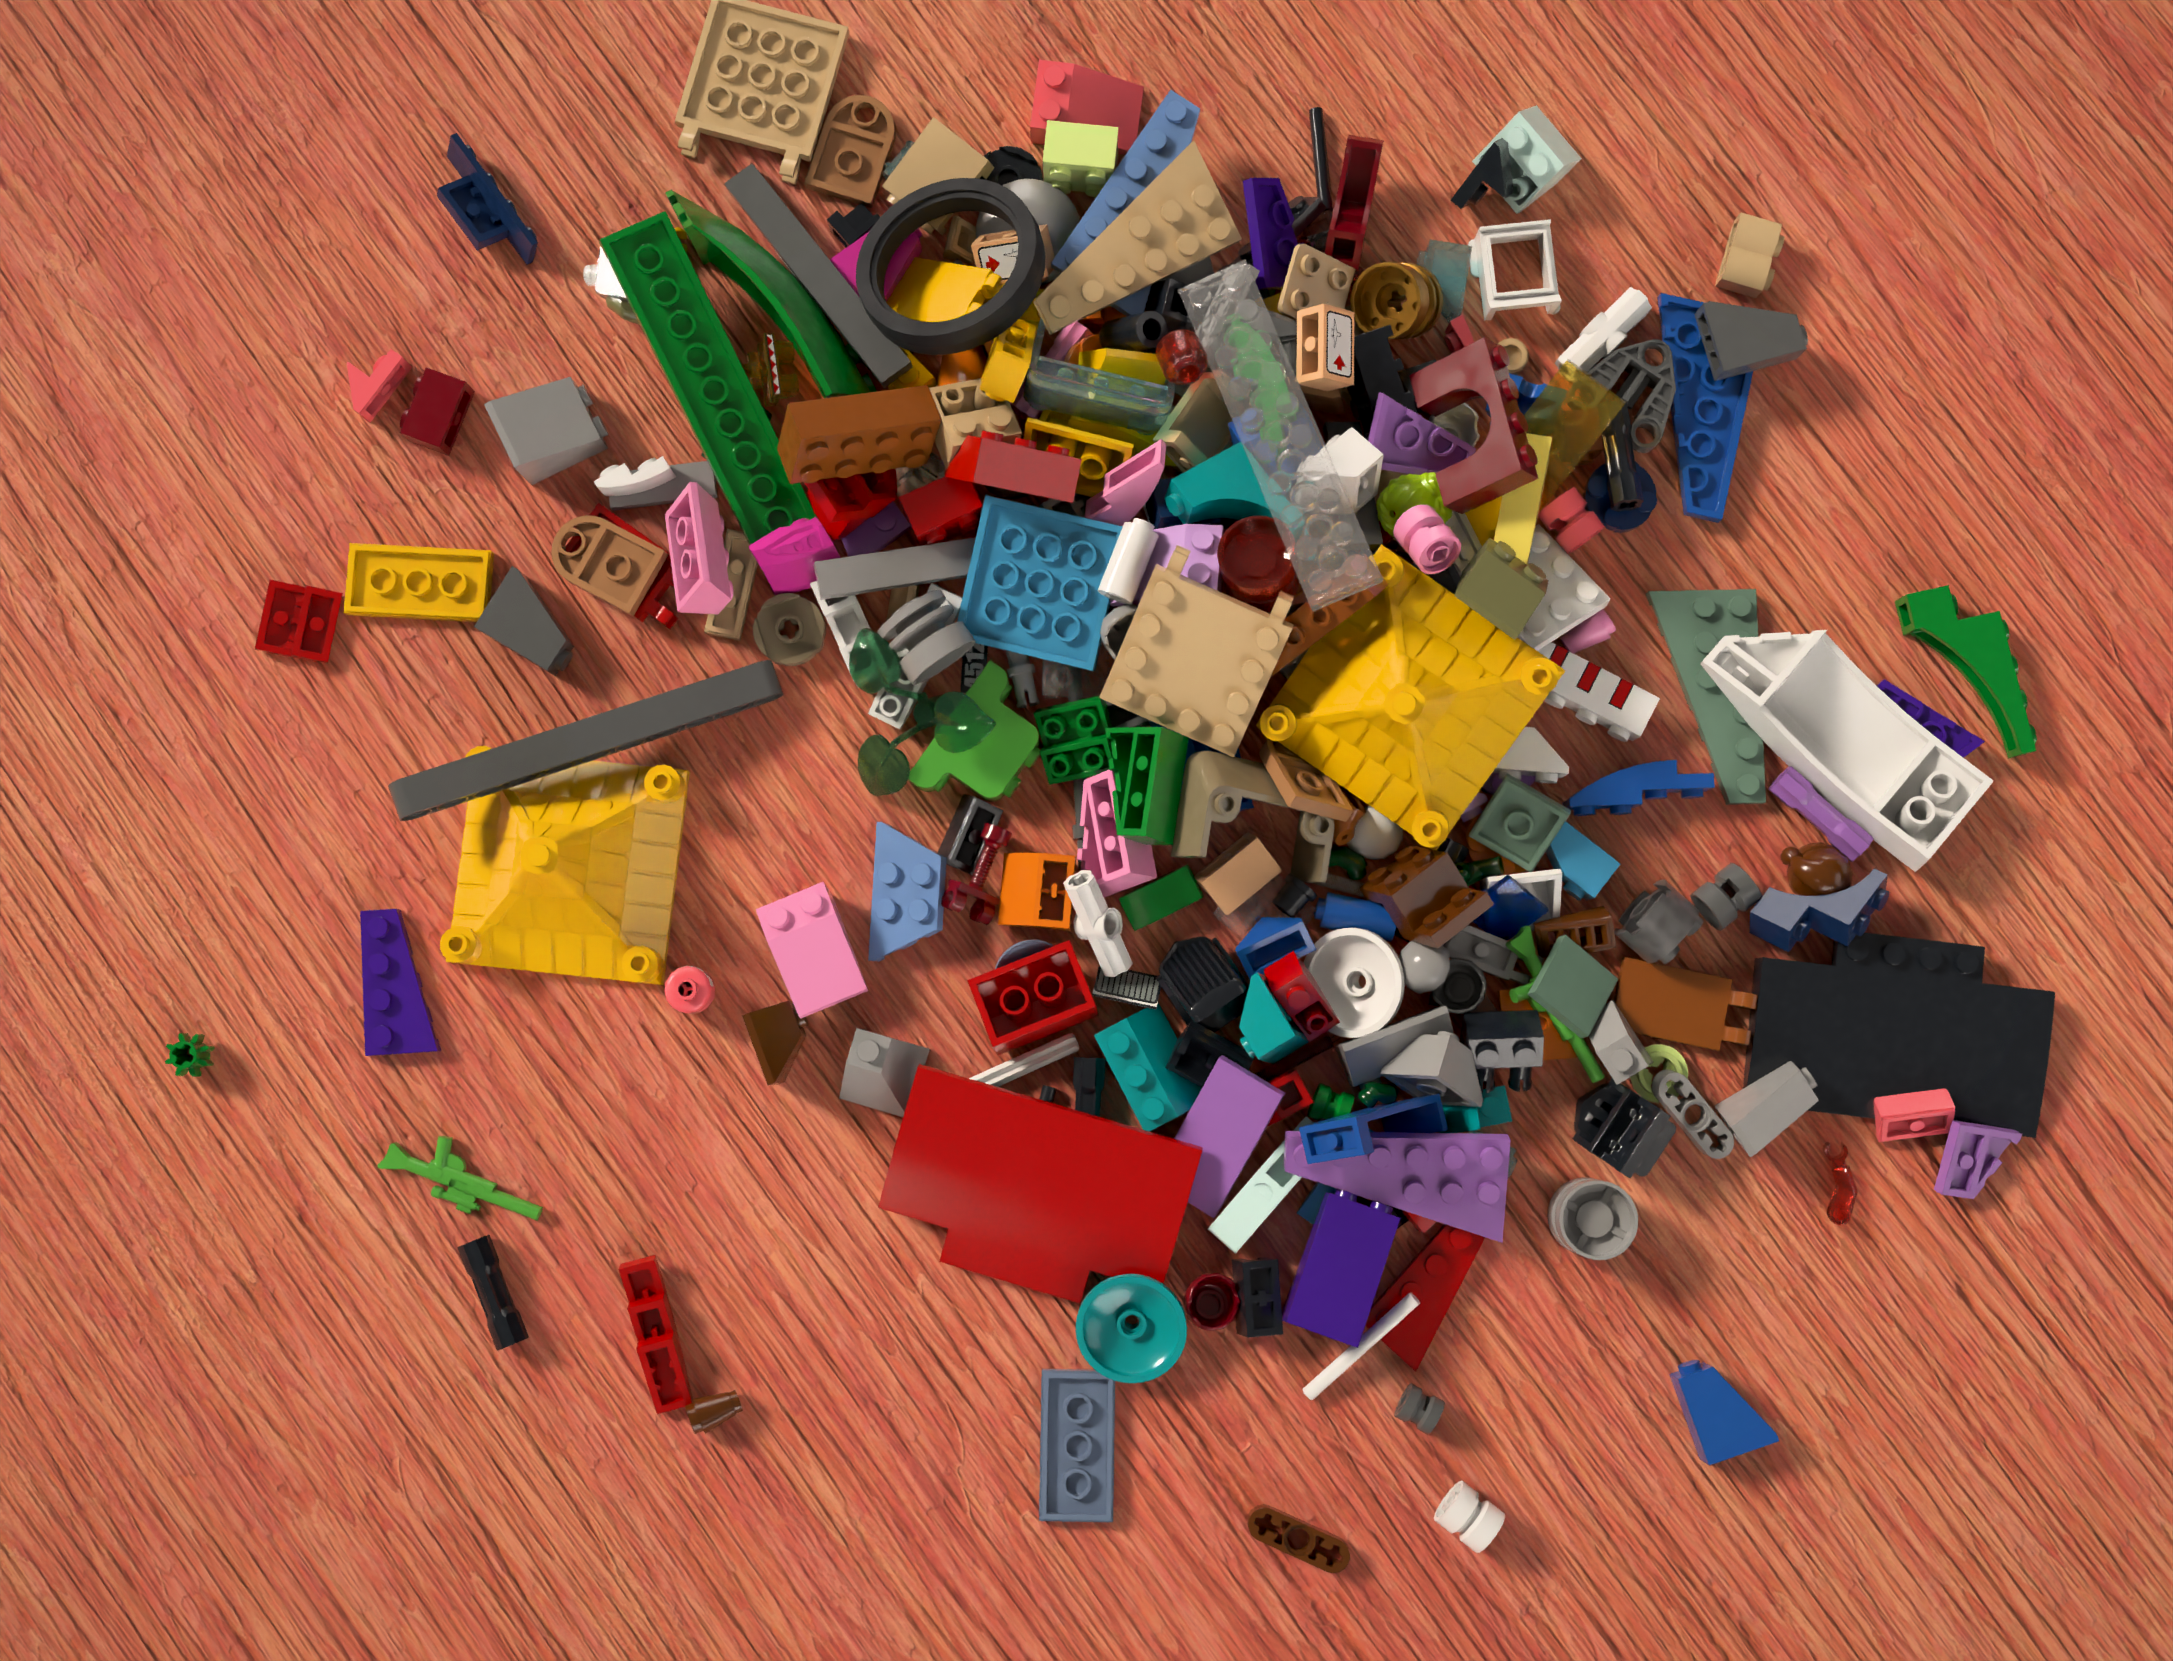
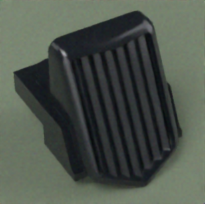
[1156,937,1249,1032]
[1572,1078,1676,1179]

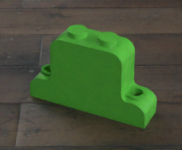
[906,660,1040,802]

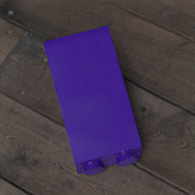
[1282,1189,1400,1348]

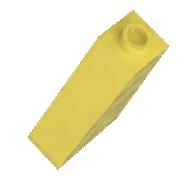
[1494,433,1552,565]

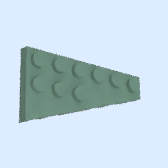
[1646,589,1766,805]

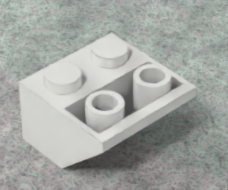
[1295,427,1384,516]

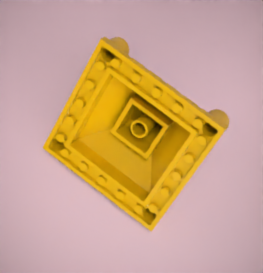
[1256,544,1566,850]
[440,746,690,985]

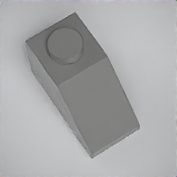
[1589,1000,1653,1085]

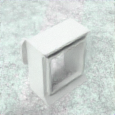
[1468,219,1562,321]

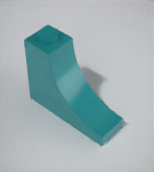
[1164,442,1306,549]

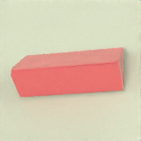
[1874,1089,1955,1142]

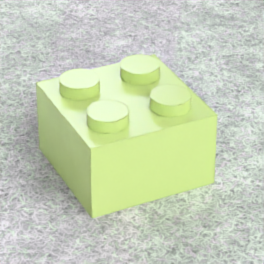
[1043,120,1118,197]

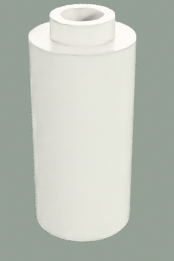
[1098,518,1159,605]

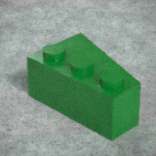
[1105,727,1189,845]

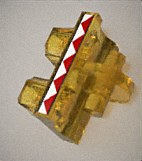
[742,333,799,406]

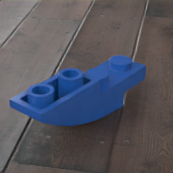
[1562,760,1715,816]

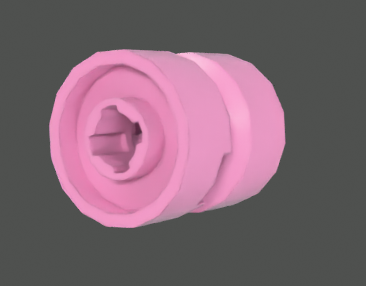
[1394,505,1461,574]

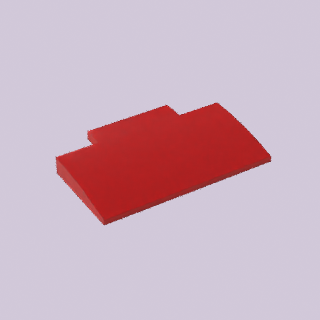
[878,1064,1203,1303]

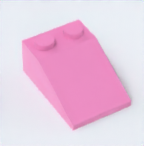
[756,882,868,1019]

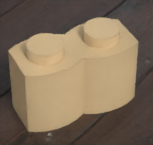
[1715,212,1785,298]

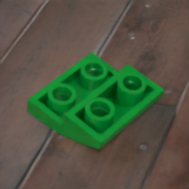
[1033,696,1113,785]

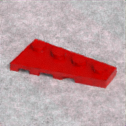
[1365,1224,1485,1372]

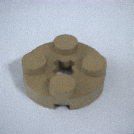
[753,593,826,666]

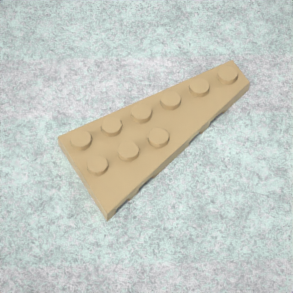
[1034,140,1242,335]

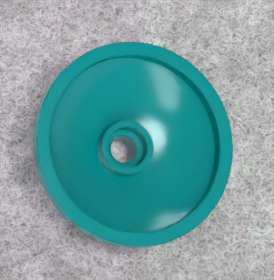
[1076,1274,1187,1383]

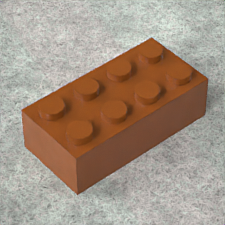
[777,385,942,484]

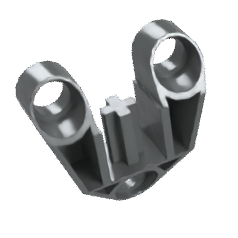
[1566,339,1676,453]

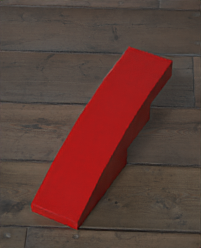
[618,1254,693,1414]

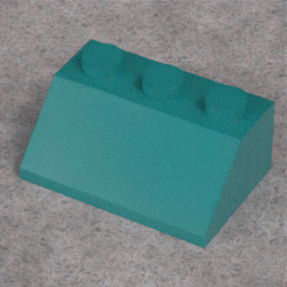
[1094,1003,1202,1132]

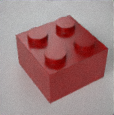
[899,476,983,546]

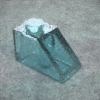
[1416,239,1472,324]

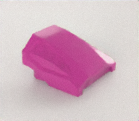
[748,517,840,596]

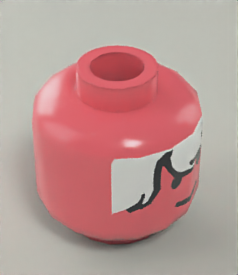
[664,966,716,1014]

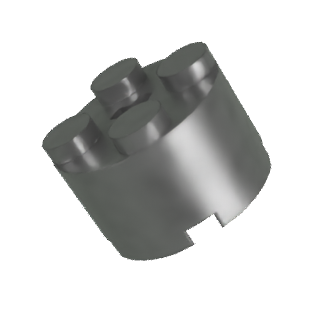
[1614,880,1703,964]

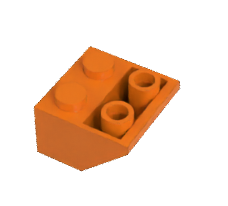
[998,853,1076,931]

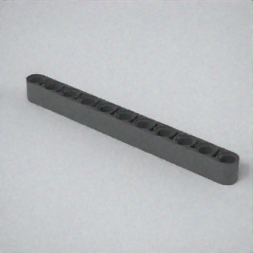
[388,660,784,821]

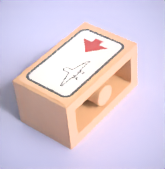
[971,224,1055,286]
[1296,304,1354,391]

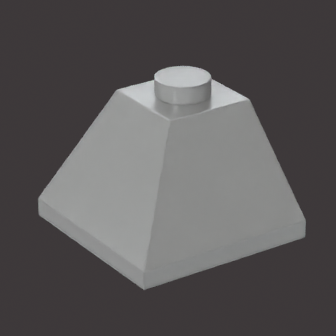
[839,1028,930,1117]
[1380,1031,1483,1107]

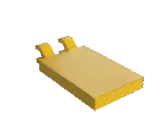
[886,257,1002,322]

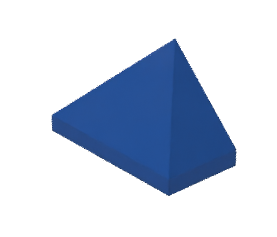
[1235,917,1317,980]

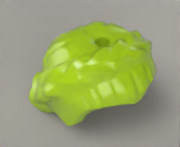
[1376,472,1453,537]

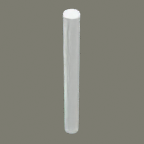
[1302,1292,1420,1400]

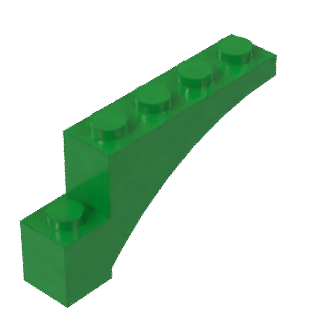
[1894,585,2037,759]

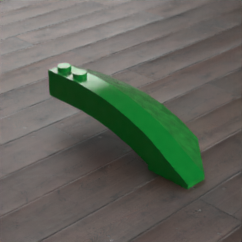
[665,190,877,398]

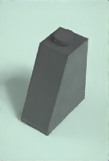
[1694,301,1808,381]
[474,566,574,676]

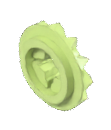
[1630,1044,1688,1103]

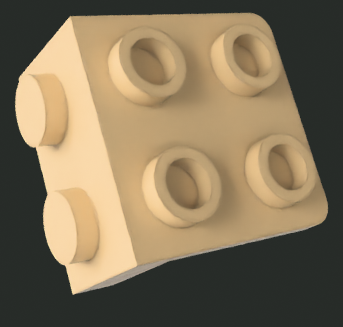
[1278,244,1355,321]

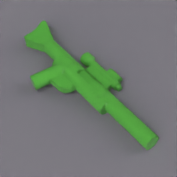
[1505,926,1605,1083]
[377,1136,543,1221]

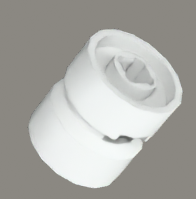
[1434,1481,1505,1553]

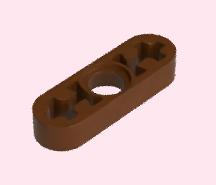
[1247,1504,1350,1573]

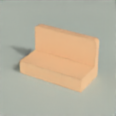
[1194,832,1281,915]

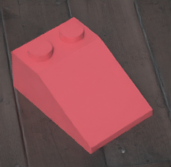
[1030,59,1144,155]

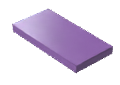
[1174,1055,1286,1218]

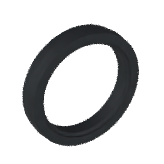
[856,178,1046,355]

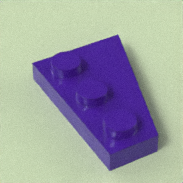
[1243,178,1303,290]
[1876,679,1985,758]

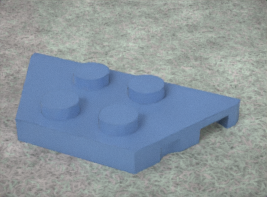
[868,822,947,962]

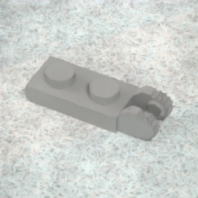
[1443,925,1544,985]

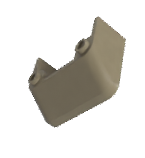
[1171,751,1335,883]

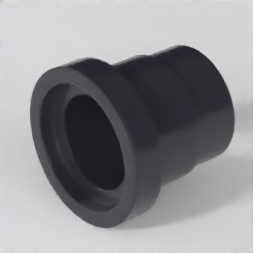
[1272,873,1317,918]

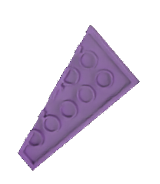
[1283,1131,1511,1243]

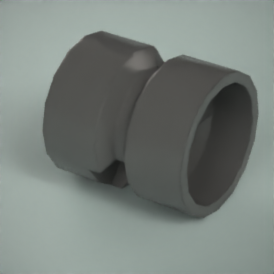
[1690,863,1762,931]

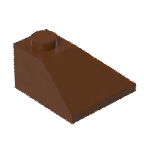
[742,1001,808,1085]

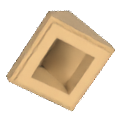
[943,216,976,263]

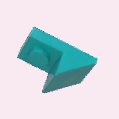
[1438,1085,1512,1133]

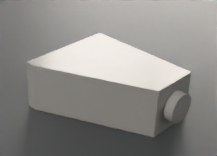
[1715,1061,1819,1157]

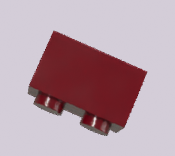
[400,367,475,456]

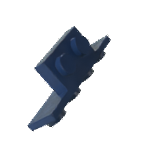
[437,133,538,265]

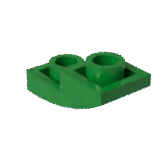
[1119,864,1204,931]

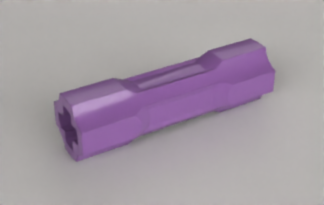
[1768,766,1874,862]

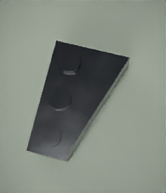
[1343,325,1418,441]

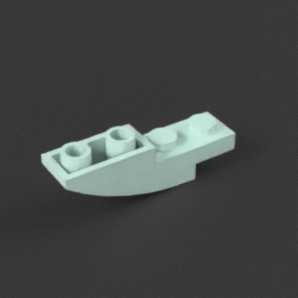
[1208,1117,1313,1254]

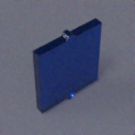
[1473,874,1549,941]

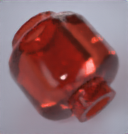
[1155,329,1208,385]

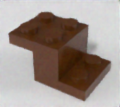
[1359,846,1494,949]

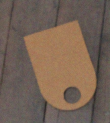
[804,95,896,208]
[551,515,669,616]
[1259,738,1353,822]

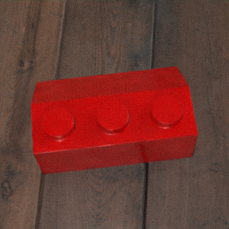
[945,430,1082,503]
[967,940,1099,1055]

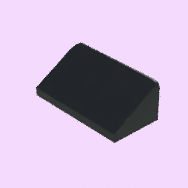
[938,794,1003,876]

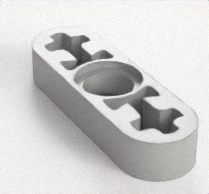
[1652,1070,1734,1159]

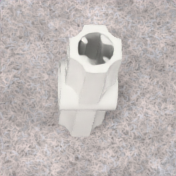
[1554,287,1652,383]
[1063,870,1133,977]

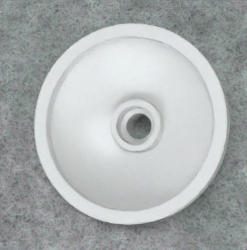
[1304,928,1405,1038]

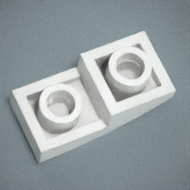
[594,456,676,496]

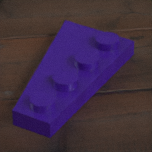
[360,909,441,1056]

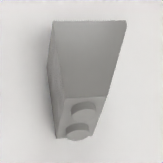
[484,377,608,485]

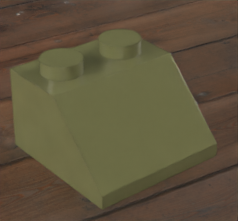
[1455,537,1549,640]

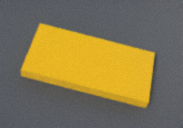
[343,543,494,622]

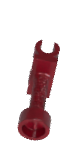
[941,823,1012,925]

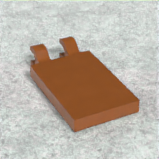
[1614,957,1758,1051]

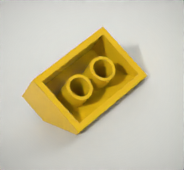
[1024,417,1137,497]

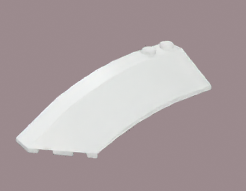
[1701,630,1993,872]

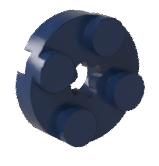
[1583,461,1657,533]

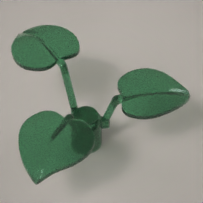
[849,628,996,796]

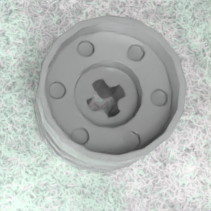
[877,590,976,685]

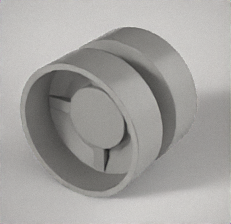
[1547,1177,1638,1260]

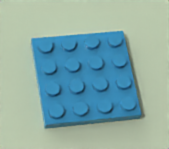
[957,495,1123,671]

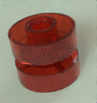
[1217,516,1301,613]

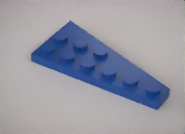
[1657,293,1753,523]

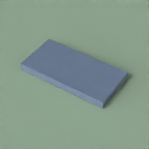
[1039,1369,1115,1522]

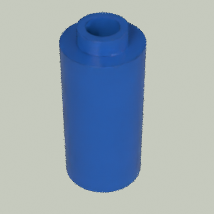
[1314,892,1396,942]

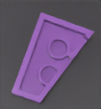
[1368,392,1476,475]

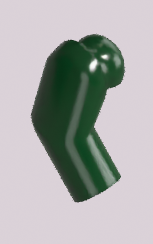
[1328,846,1367,880]
[1455,856,1504,886]
[1358,1081,1398,1108]

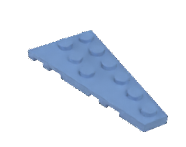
[1051,90,1200,316]

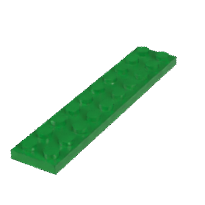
[599,211,817,570]

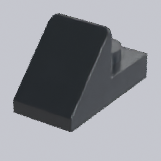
[1450,138,1513,209]

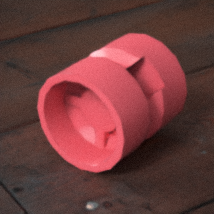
[1538,487,1605,554]

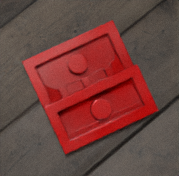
[255,579,343,663]

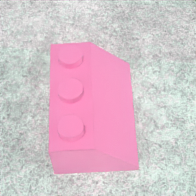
[665,482,733,615]

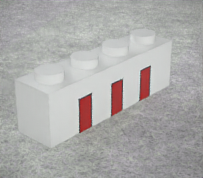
[1538,642,1660,742]

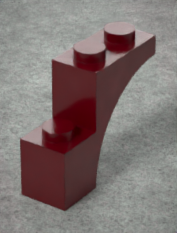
[1325,135,1384,270]

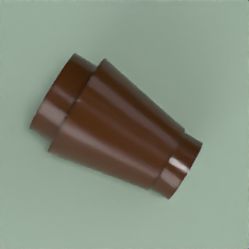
[685,1390,743,1434]

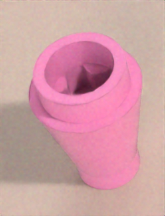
[1560,609,1616,654]

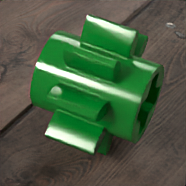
[165,1033,215,1077]

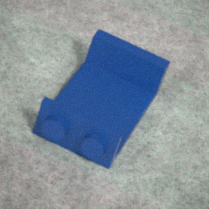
[1299,1093,1448,1164]

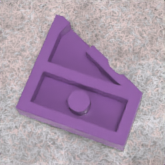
[1934,1120,2022,1199]

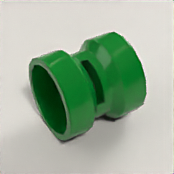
[1307,1083,1355,1120]

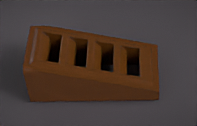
[1533,906,1616,958]

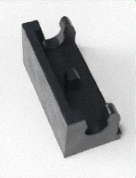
[1165,1020,1255,1088]
[1232,1257,1283,1338]

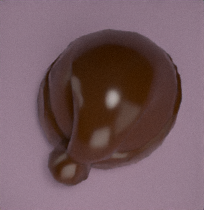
[1780,842,1853,896]

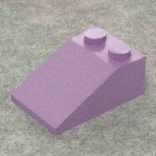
[1110,524,1226,606]

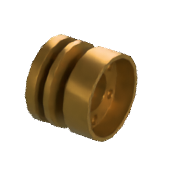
[1350,262,1443,340]

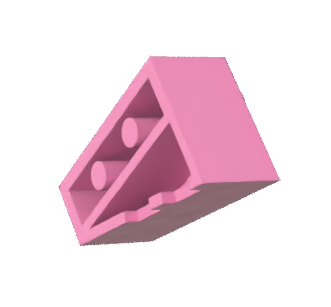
[1077,769,1157,898]

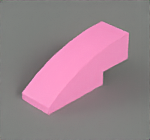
[1085,439,1166,526]

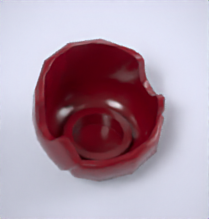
[1184,1273,1240,1331]

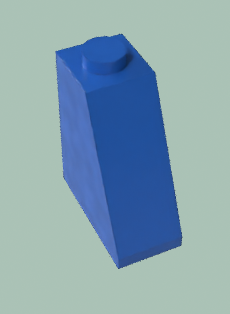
[1669,1360,1779,1466]

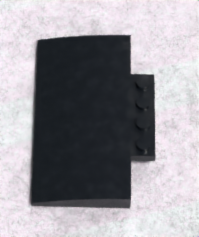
[1743,933,2055,1138]

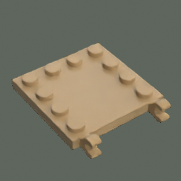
[675,0,849,185]
[1099,545,1294,757]

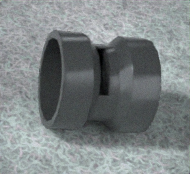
[1394,1383,1445,1435]

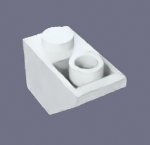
[1492,727,1569,783]

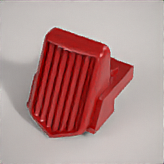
[805,469,898,540]

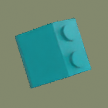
[1239,972,1309,1064]

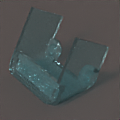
[1023,317,1180,435]

